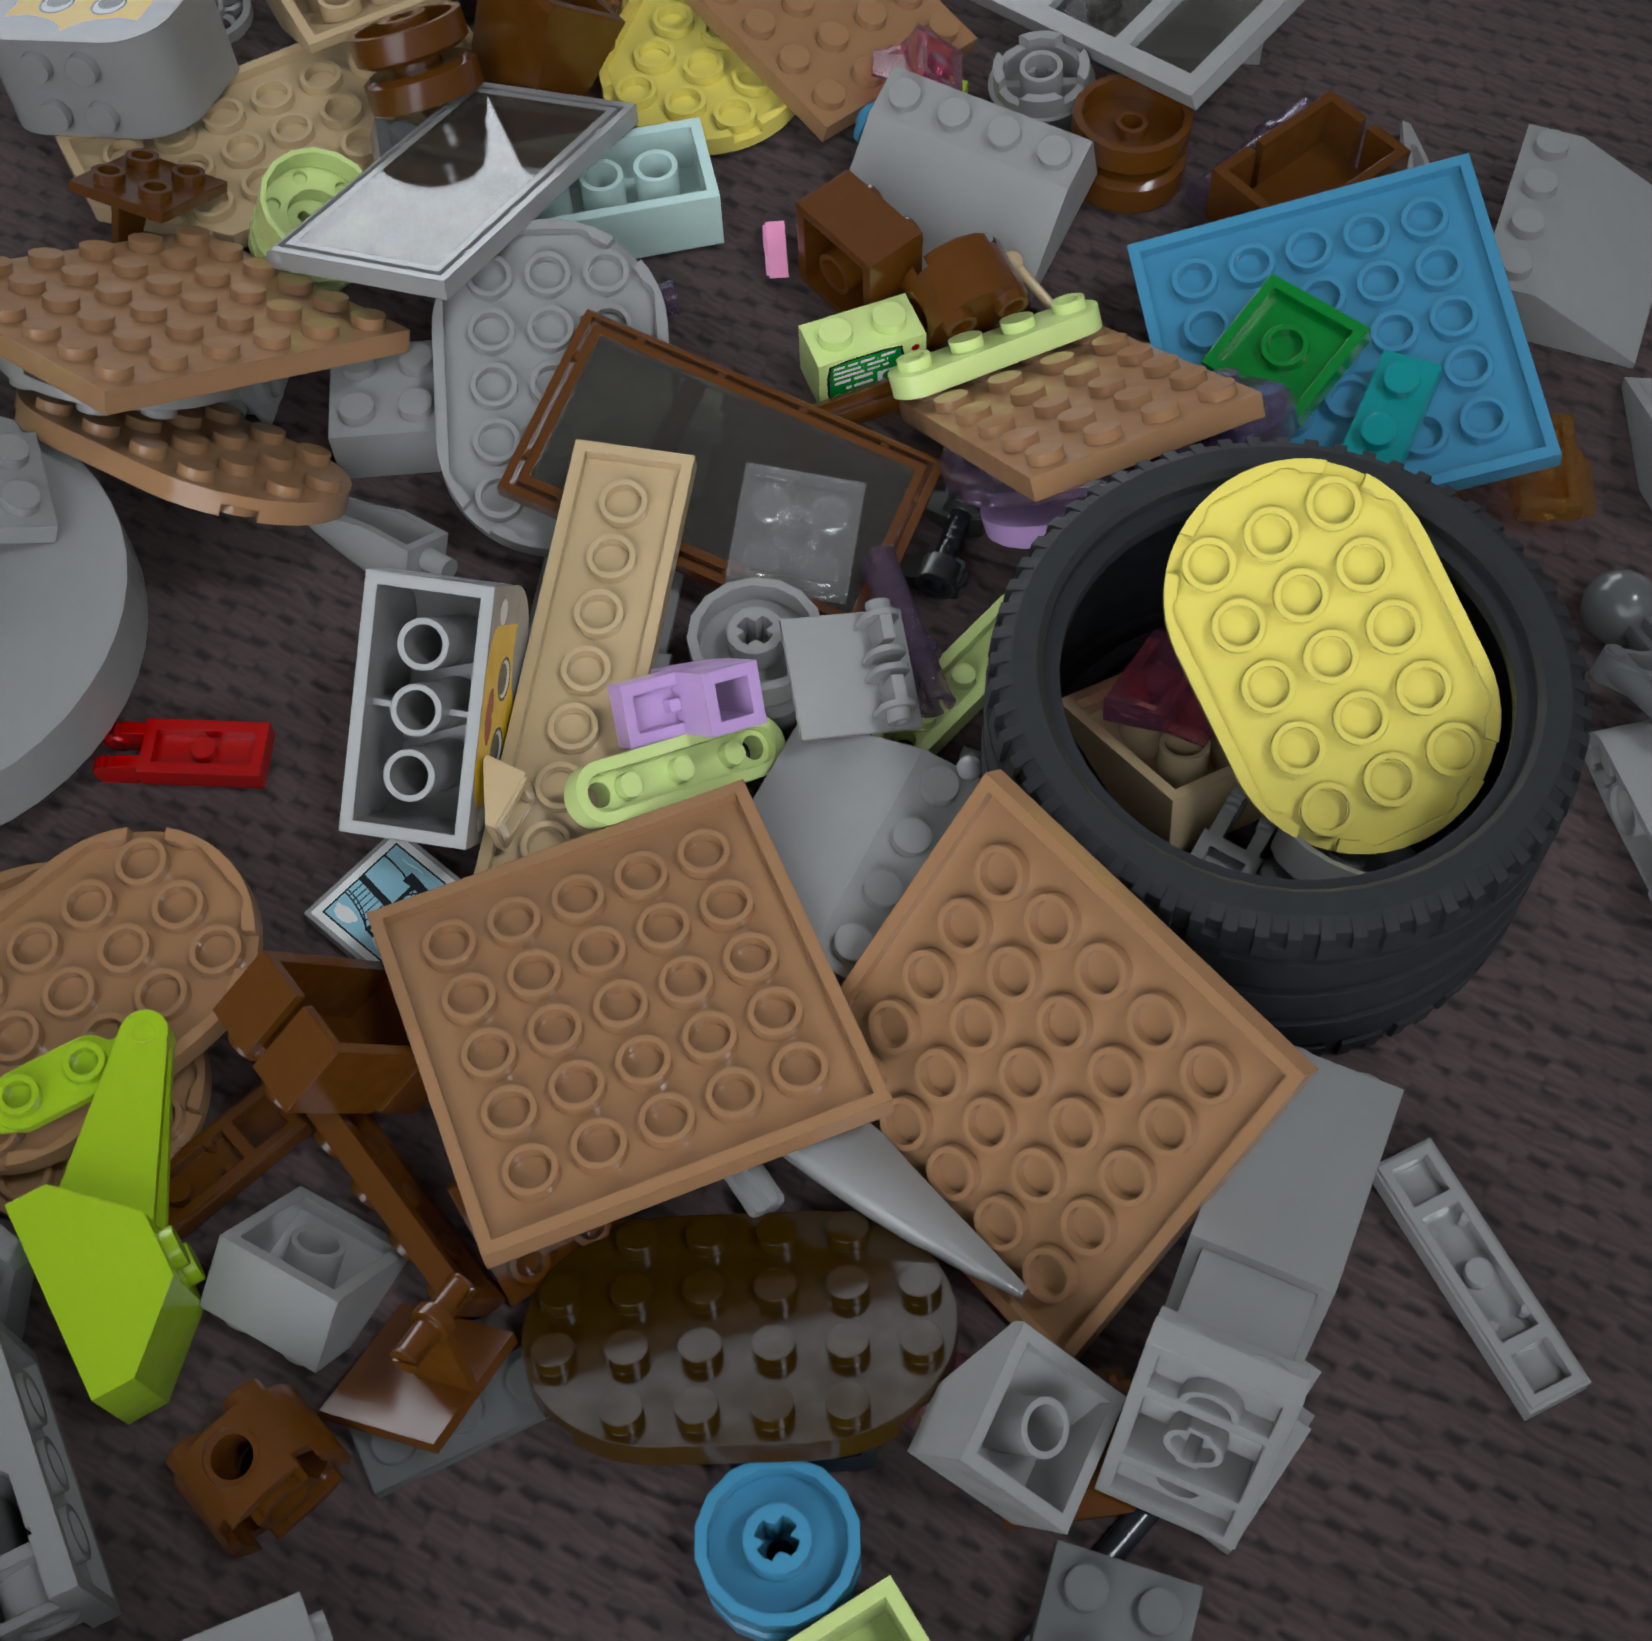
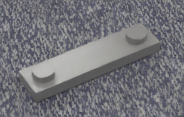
[1373,1138,1592,1421]

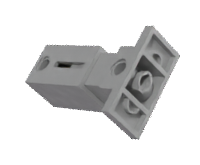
[1094,1046,1404,1550]

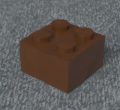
[796,169,923,313]

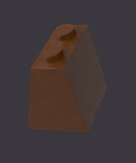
[471,0,625,133]

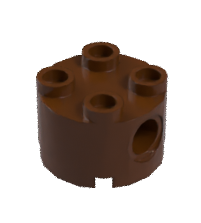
[899,233,1030,353]
[166,1379,351,1557]

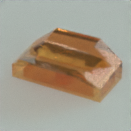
[1507,414,1597,521]

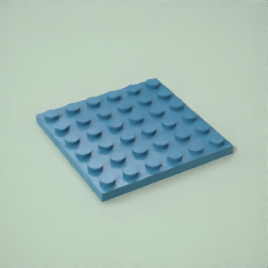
[1127,153,1562,491]

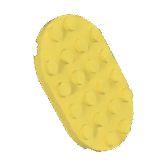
[599,0,795,155]
[1163,458,1501,854]

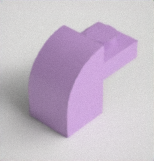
[607,658,767,750]

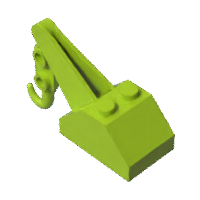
[0,1009,206,1425]

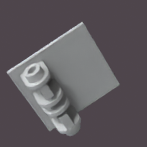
[779,598,923,742]

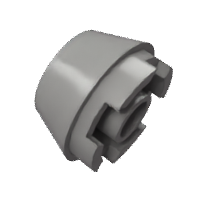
[988,31,1096,132]

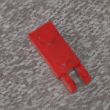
[92,718,276,789]

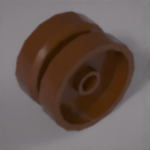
[346,1,485,118]
[1070,74,1194,213]

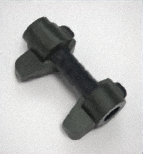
[895,473,990,599]

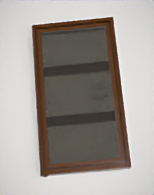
[497,309,946,616]

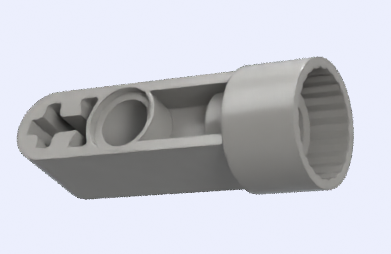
[1585,719,1652,904]

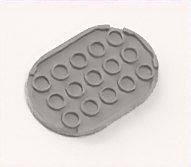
[432,219,673,557]

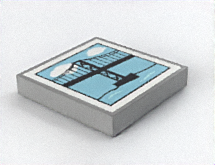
[304,838,460,961]

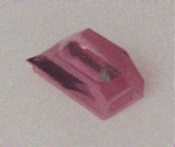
[871,23,963,92]
[1103,629,1213,748]

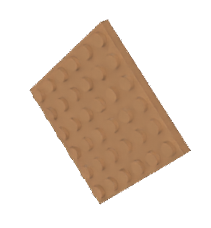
[0,225,410,416]
[841,769,1319,1361]
[366,779,894,1269]

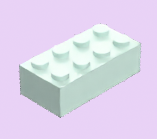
[486,117,724,259]

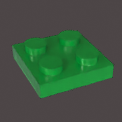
[1201,273,1371,430]

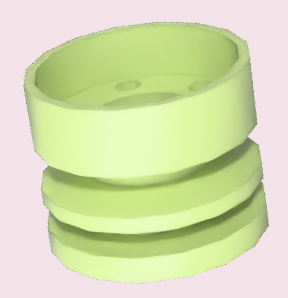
[248,147,378,291]

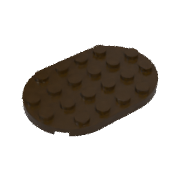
[521,1211,958,1466]

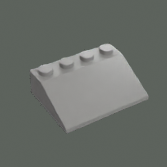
[850,66,1097,303]
[1494,124,1652,369]
[753,724,980,987]

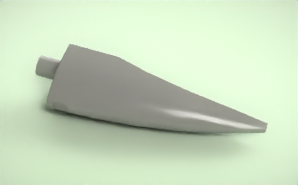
[307,497,458,577]
[782,1123,1028,1299]

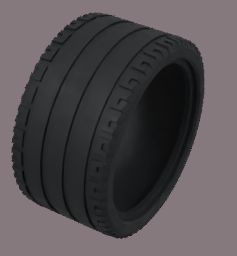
[979,437,1592,1057]

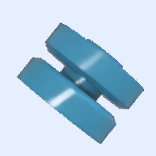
[695,1461,862,1641]

